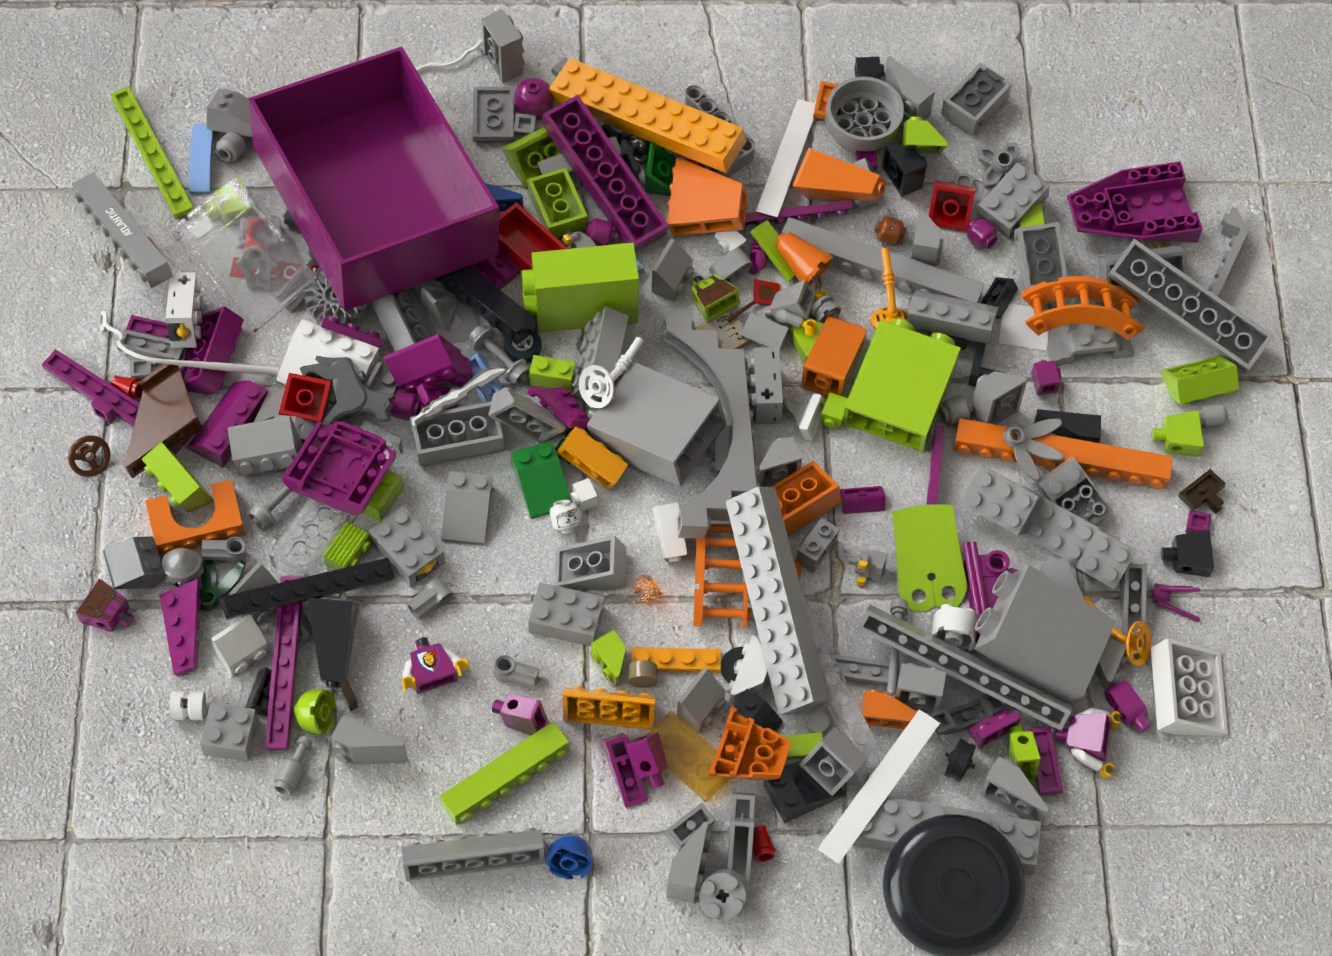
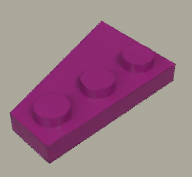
[528,386,590,429]

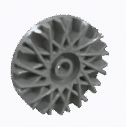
[305,271,368,325]

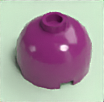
[514,77,554,119]

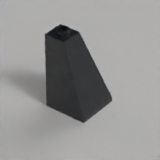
[308,598,358,688]

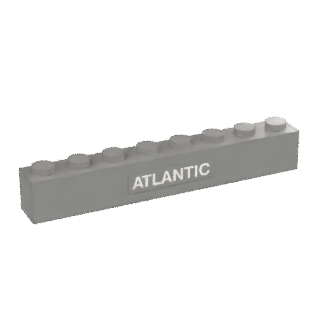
[72,172,173,288]

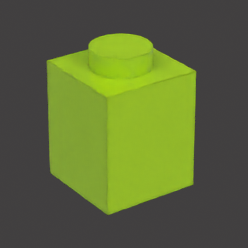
[820,392,848,430]

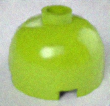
[294,689,336,735]

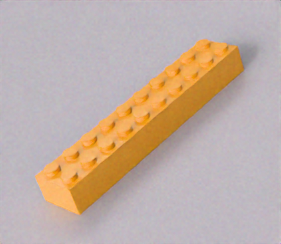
[549,58,747,173]

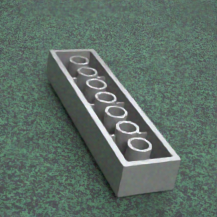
[1108,239,1274,373]
[853,792,1041,875]

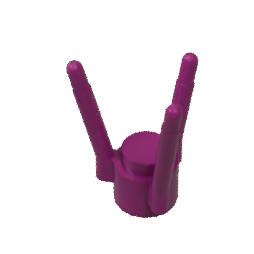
[1152,583,1200,622]

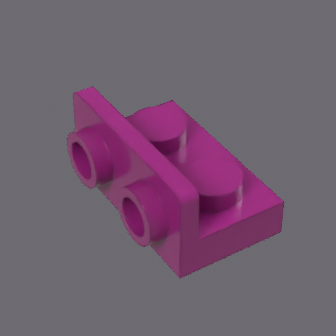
[968,709,1021,748]

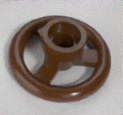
[68,435,111,477]

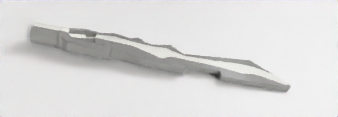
[411,369,506,427]

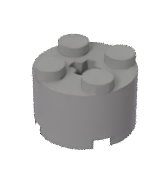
[699,869,749,920]

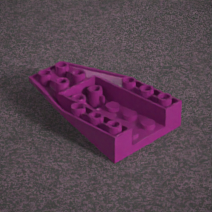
[1067,161,1203,242]

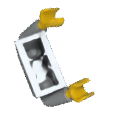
[764,280,826,336]

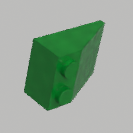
[511,440,572,519]

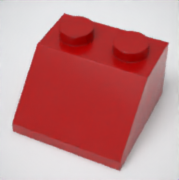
[929,180,975,231]
[279,373,333,423]

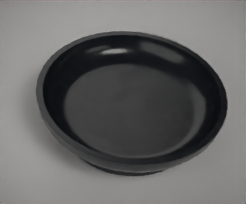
[883,814,1025,956]

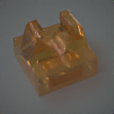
[632,574,663,602]

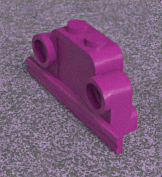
[963,541,1018,644]

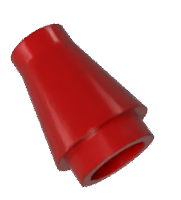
[111,375,143,399]
[753,825,776,862]

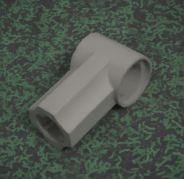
[202,537,246,564]
[407,577,454,619]
[494,655,540,688]

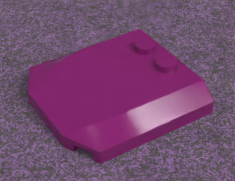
[282,421,396,515]

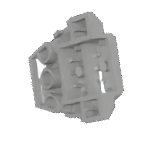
[1047,298,1134,365]

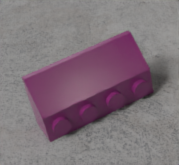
[181,306,244,395]
[187,380,268,468]

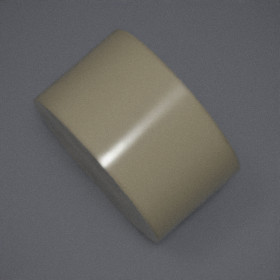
[628,661,658,688]

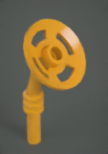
[871,248,908,329]
[1083,595,1152,666]

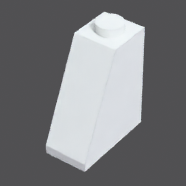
[652,503,687,562]

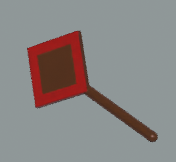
[726,279,780,322]

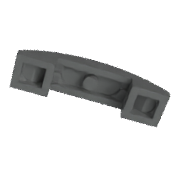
[927,694,1011,735]

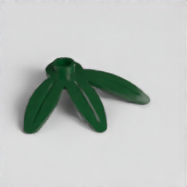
[174,560,246,612]

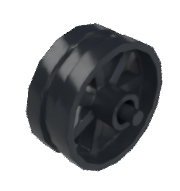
[944,738,976,782]

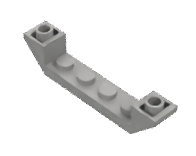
[1208,207,1248,297]

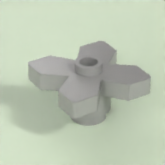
[977,142,1020,188]

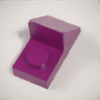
[416,383,459,411]

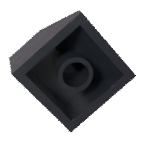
[882,142,927,197]

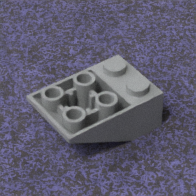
[1037,456,1113,525]
[666,822,711,903]

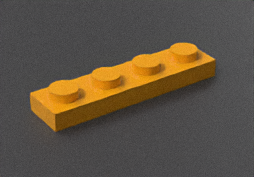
[631,647,721,673]

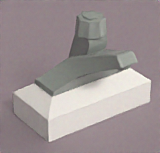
[782,394,825,442]

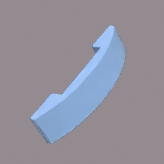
[189,124,215,194]

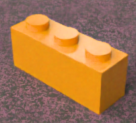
[556,427,628,490]

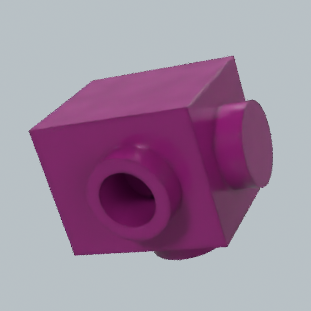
[1031,360,1061,395]

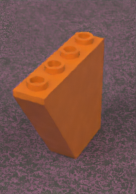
[665,158,748,236]

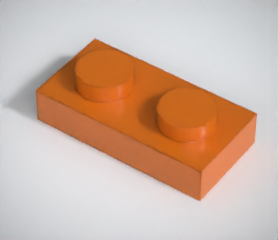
[813,81,838,120]

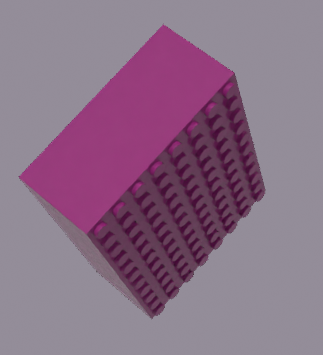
[248,46,499,311]

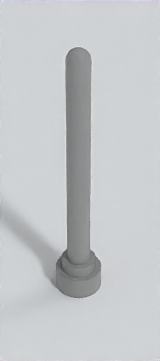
[887,599,908,696]

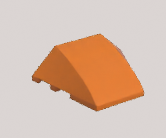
[708,707,792,780]

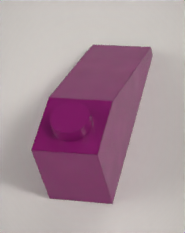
[601,733,647,807]

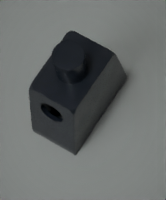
[1161,530,1214,577]

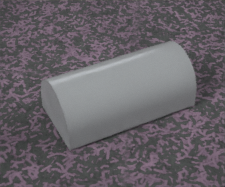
[665,803,716,849]

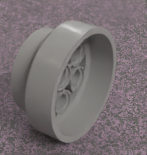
[825,77,904,154]

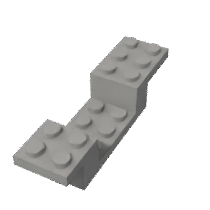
[960,465,1137,589]

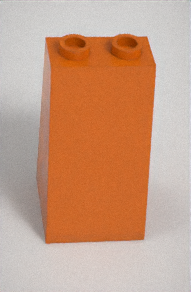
[801,316,868,397]

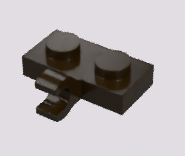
[1178,469,1226,514]

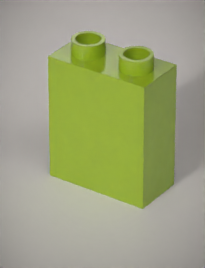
[521,242,639,333]
[843,319,961,452]

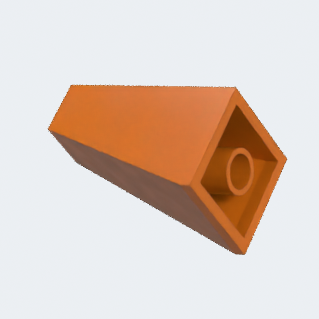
[792,148,886,201]

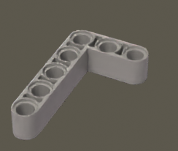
[685,85,755,178]

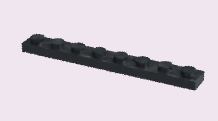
[220,558,395,620]

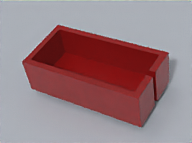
[499,202,568,270]

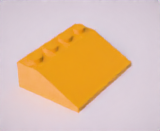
[563,686,656,730]

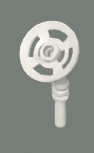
[579,337,644,408]

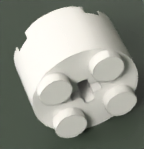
[931,604,977,652]

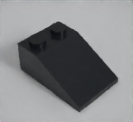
[763,761,845,824]

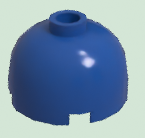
[546,835,593,879]

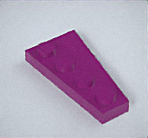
[159,579,202,677]

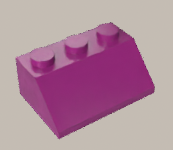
[384,334,464,394]

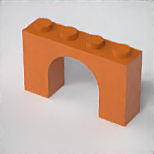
[145,479,245,555]

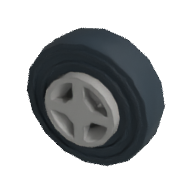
[504,331,542,363]

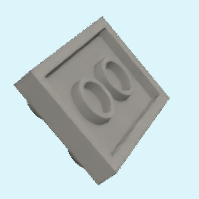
[473,87,514,142]

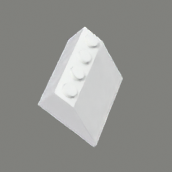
[276,319,381,405]
[1151,638,1228,736]

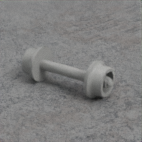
[469,324,530,386]
[248,470,292,529]

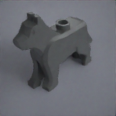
[300,355,397,424]

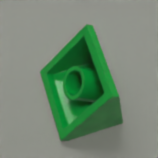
[645,142,676,196]

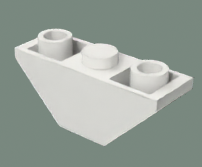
[727,635,768,704]

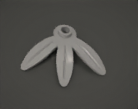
[1003,419,1064,481]

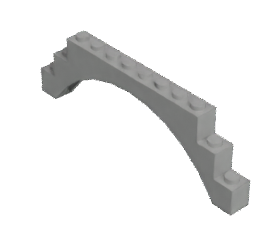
[662,311,760,538]

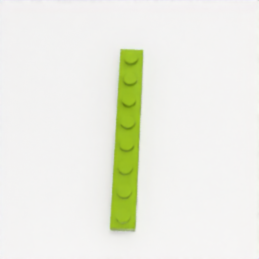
[110,86,194,219]

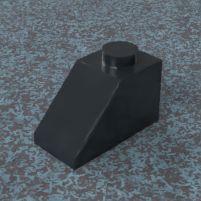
[734,689,783,732]

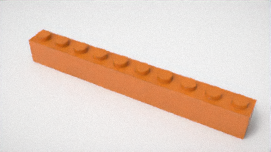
[953,418,1173,489]

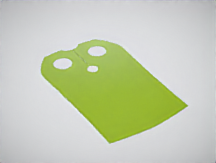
[892,504,967,612]

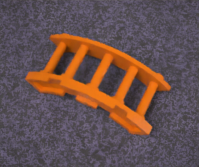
[1021,276,1145,341]
[693,524,752,628]

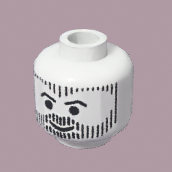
[550,500,580,533]

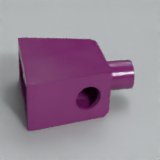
[625,732,668,789]

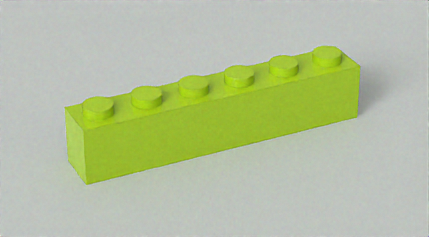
[439,721,569,825]

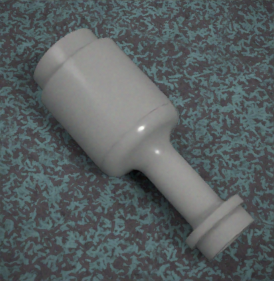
[273,736,312,795]

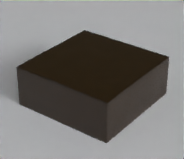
[339,680,358,711]

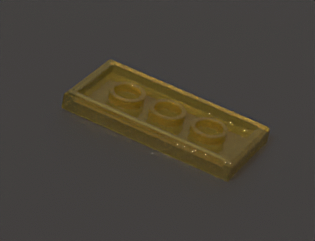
[645,710,731,803]

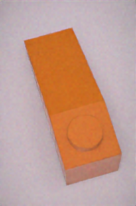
[860,690,917,729]

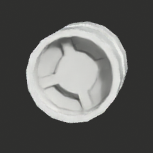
[170,691,206,720]

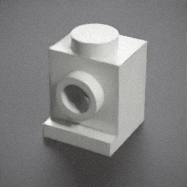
[714,230,747,254]

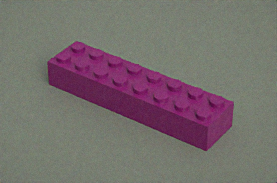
[541,95,669,253]

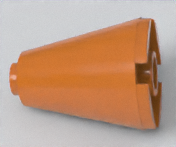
[776,232,834,286]

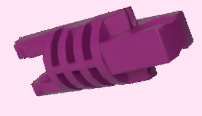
[748,238,768,275]

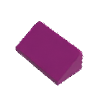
[840,486,885,514]

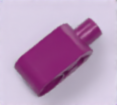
[1104,680,1151,733]

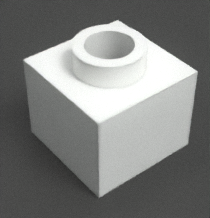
[571,478,597,512]

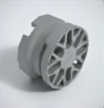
[809,295,841,323]

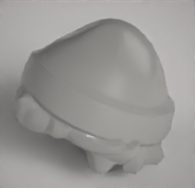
[162,548,204,585]

